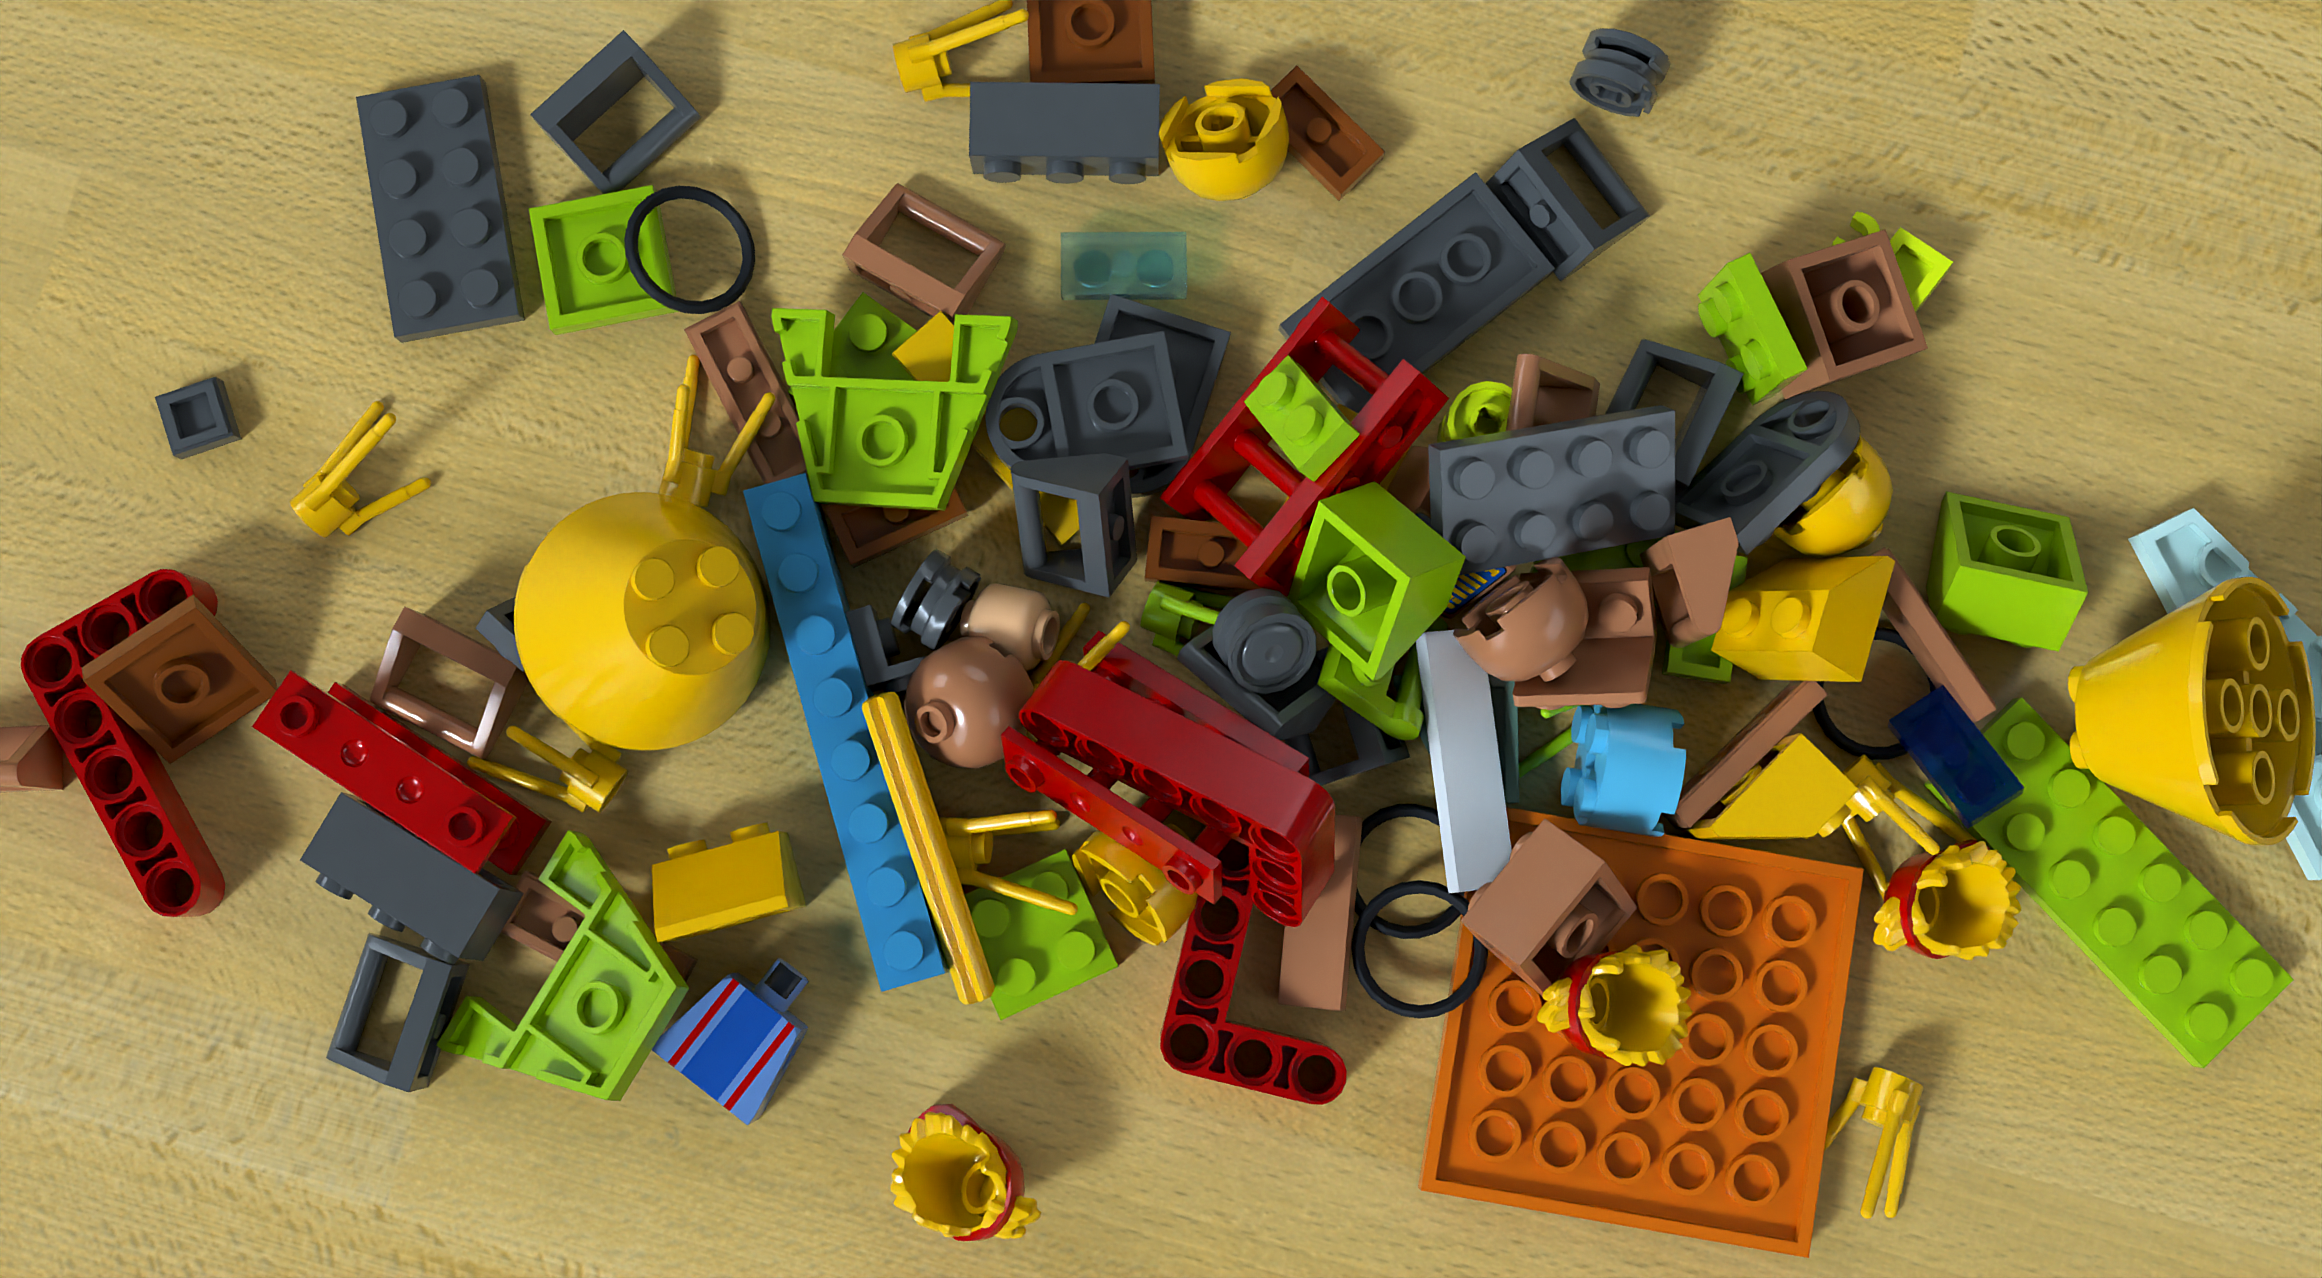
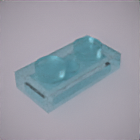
[1061,232,1187,300]

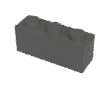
[969,82,1160,184]
[300,792,524,965]

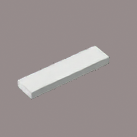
[1416,630,1512,893]

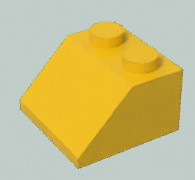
[1711,556,1895,682]
[1681,733,1859,840]
[652,822,807,942]

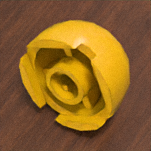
[1159,78,1289,201]
[1774,435,1893,558]
[1072,823,1198,946]

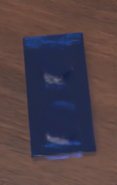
[1888,685,2024,830]

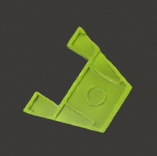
[771,308,1018,511]
[436,830,689,1101]

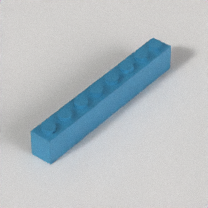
[743,473,950,992]

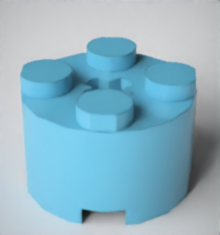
[1560,704,1686,837]

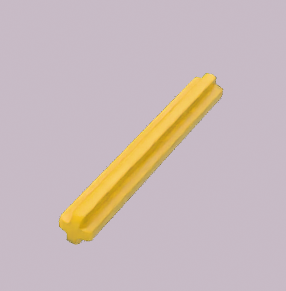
[862,692,995,1005]

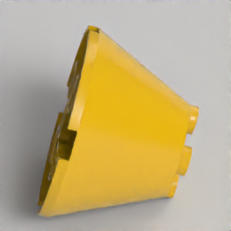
[514,492,771,751]
[2068,577,2316,845]

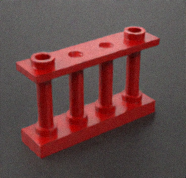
[1160,297,1450,596]
[1001,631,1309,905]
[252,670,552,875]

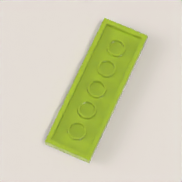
[1924,697,2294,1068]

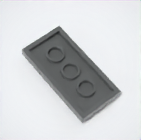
[356,75,525,343]
[1278,172,1555,413]
[1428,405,1675,575]

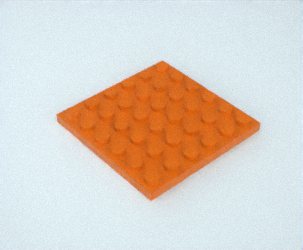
[1418,807,1864,1258]

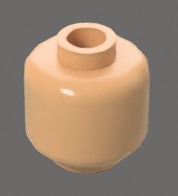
[960,583,1060,671]

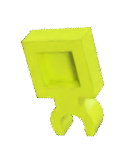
[1832,211,1953,313]

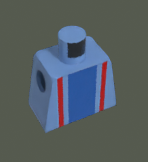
[652,958,809,1125]

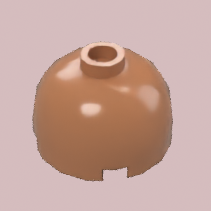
[1453,557,1589,682]
[904,636,1034,769]

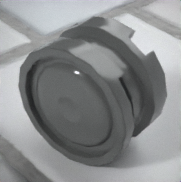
[1569,28,1670,117]
[891,549,981,651]
[1212,588,1316,694]

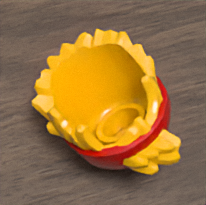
[1873,839,2021,960]
[1537,945,1693,1067]
[890,1104,1041,1241]

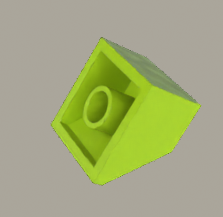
[1288,481,1466,681]
[1926,491,2088,652]

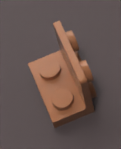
[1513,567,1658,710]

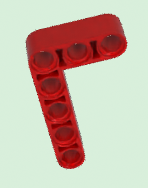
[21,569,225,917]
[1019,660,1335,927]
[1160,857,1347,1105]

